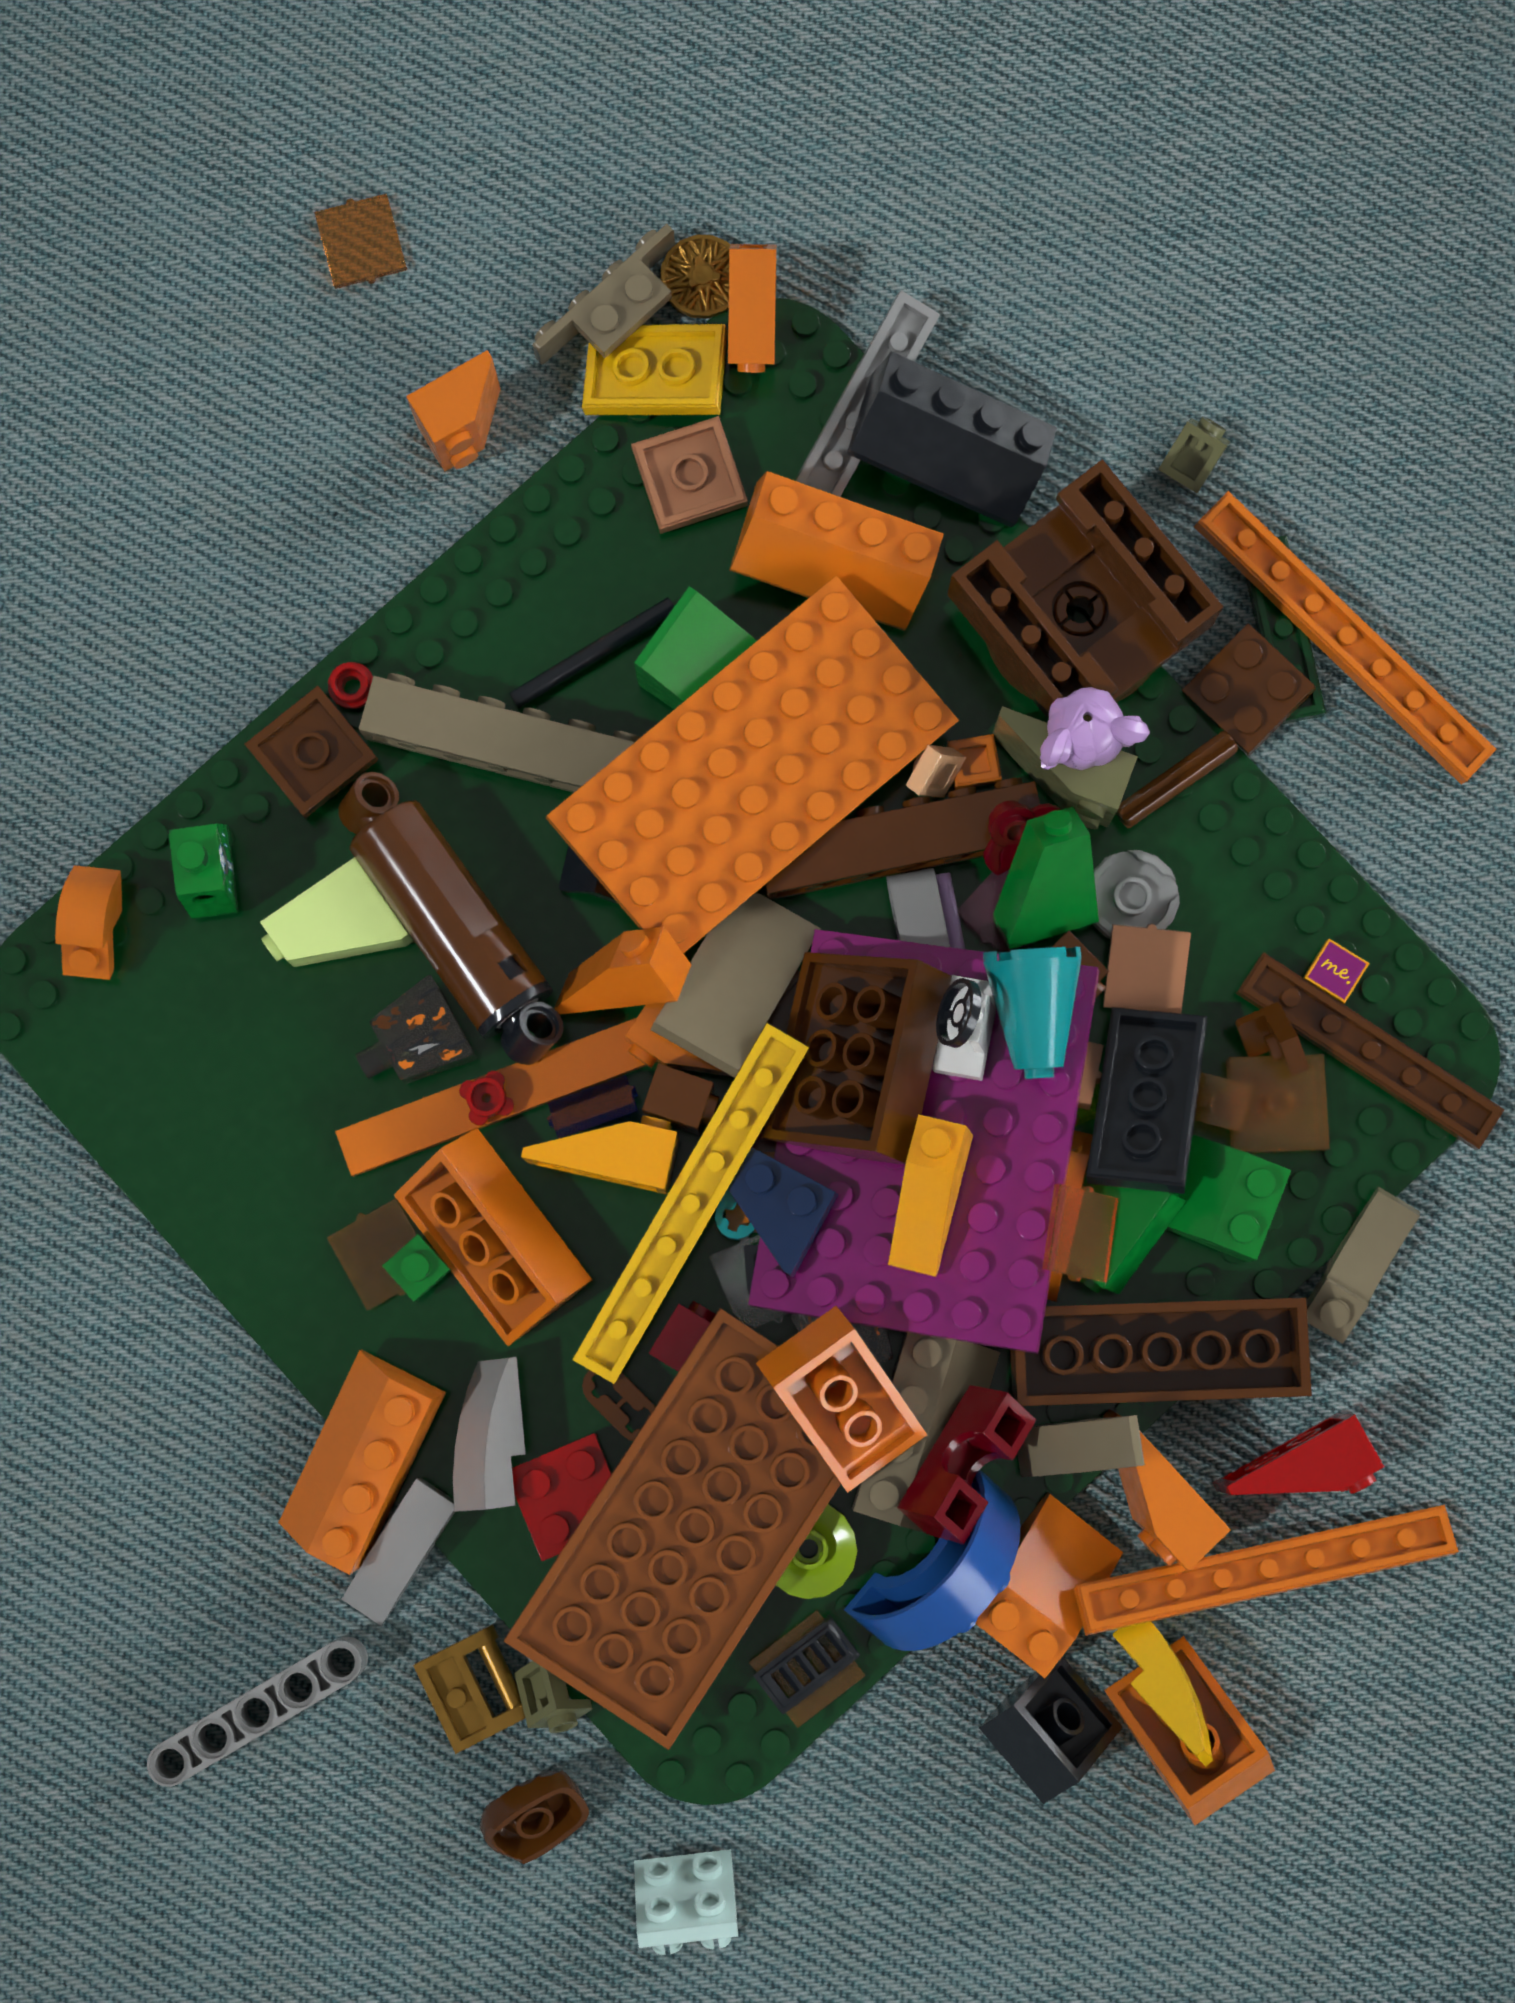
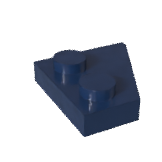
[728,1148,838,1277]

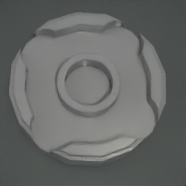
[1092,850,1180,939]

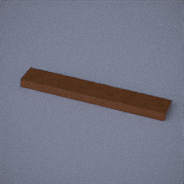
[1236,952,1505,1150]

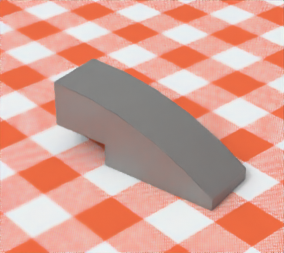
[453,1357,526,1512]
[341,1478,455,1626]

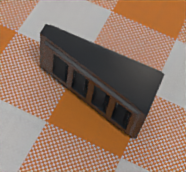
[753,1614,861,1715]

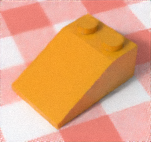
[521,1116,680,1195]

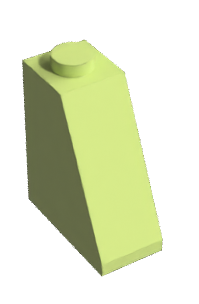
[260,857,414,967]

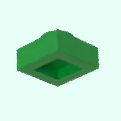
[382,1234,451,1302]

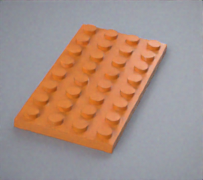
[546,575,959,953]

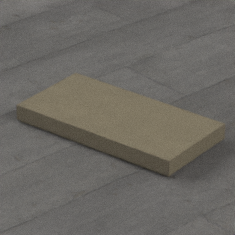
[651,892,821,1078]

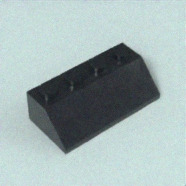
[846,351,1057,528]

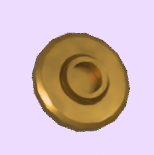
[660,235,730,319]

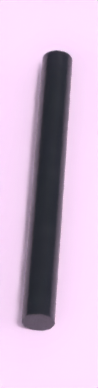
[509,597,674,709]

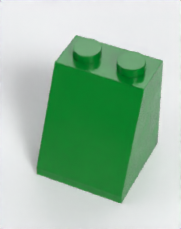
[634,586,757,709]

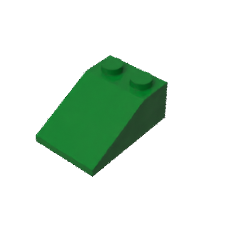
[1166,1135,1291,1262]

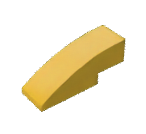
[1112,1622,1213,1767]

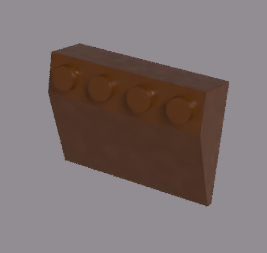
[762,952,952,1165]

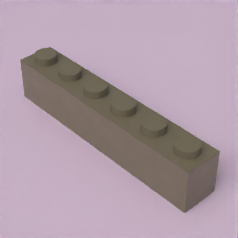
[359,673,640,793]

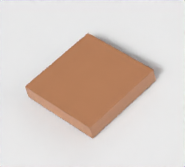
[631,416,748,534]

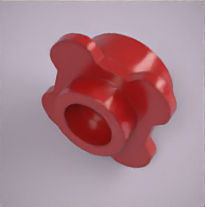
[459,1071,514,1126]

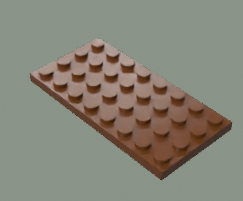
[504,1308,841,1750]

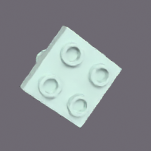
[634,1849,738,1955]

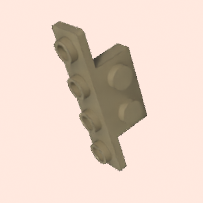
[532,224,675,365]

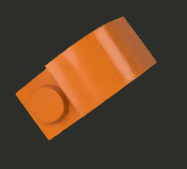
[55,865,122,980]

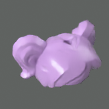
[1040,687,1150,770]

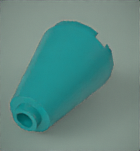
[983,947,1082,1079]

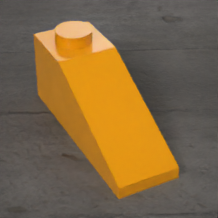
[888,1114,973,1278]

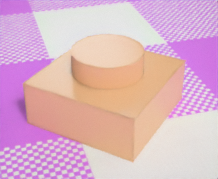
[906,745,966,798]

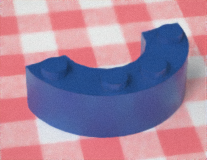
[844,1470,1020,1651]

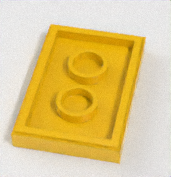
[582,324,728,415]

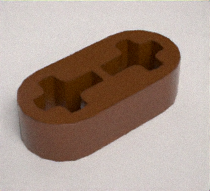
[582,1370,656,1441]

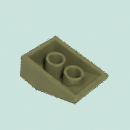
[992,706,1138,829]

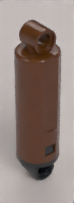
[338,772,563,1065]

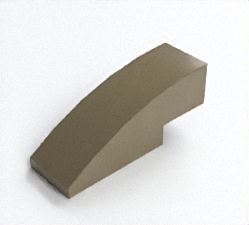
[1017,1415,1145,1477]

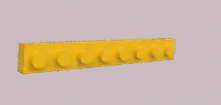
[572,1023,809,1384]

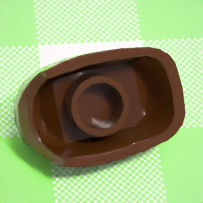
[480,1770,589,1864]

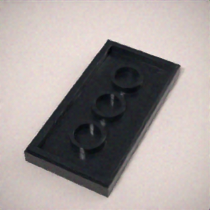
[1086,1007,1207,1194]

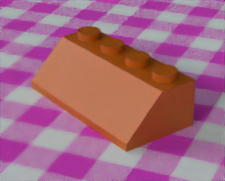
[729,471,944,631]
[394,1127,593,1346]
[278,1349,446,1575]

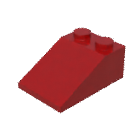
[1212,1413,1385,1495]

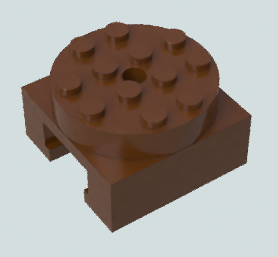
[947,459,1224,722]

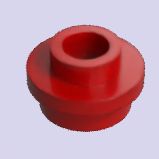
[328,662,373,709]

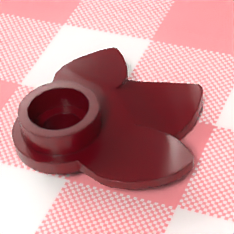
[984,800,1062,875]

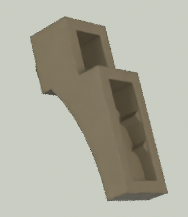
[1306,1186,1420,1344]

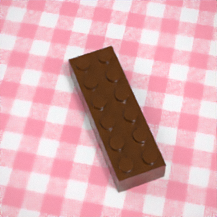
[1010,1298,1312,1406]

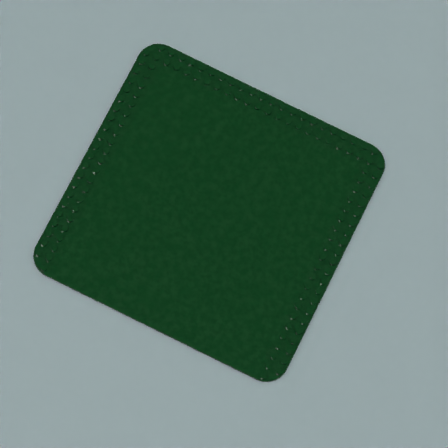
[0,298,1500,1805]

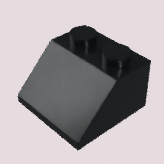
[979,1656,1123,1804]

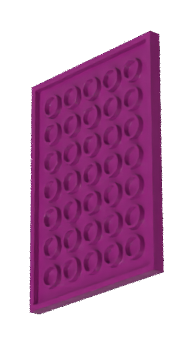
[748,929,1099,1354]

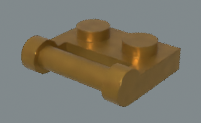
[413,1624,525,1754]

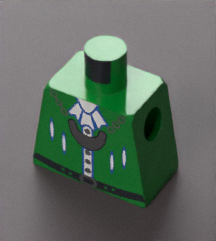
[169,823,239,919]

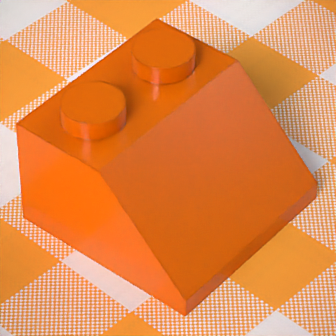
[406,350,501,472]

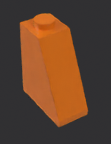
[728,244,777,373]

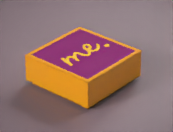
[1303,938,1370,1004]

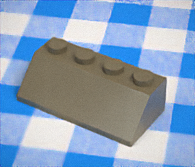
[852,1332,1000,1533]

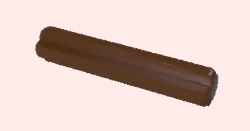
[1116,731,1238,828]

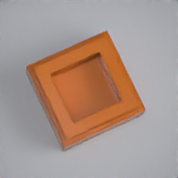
[947,734,1002,790]

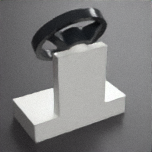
[932,975,996,1081]

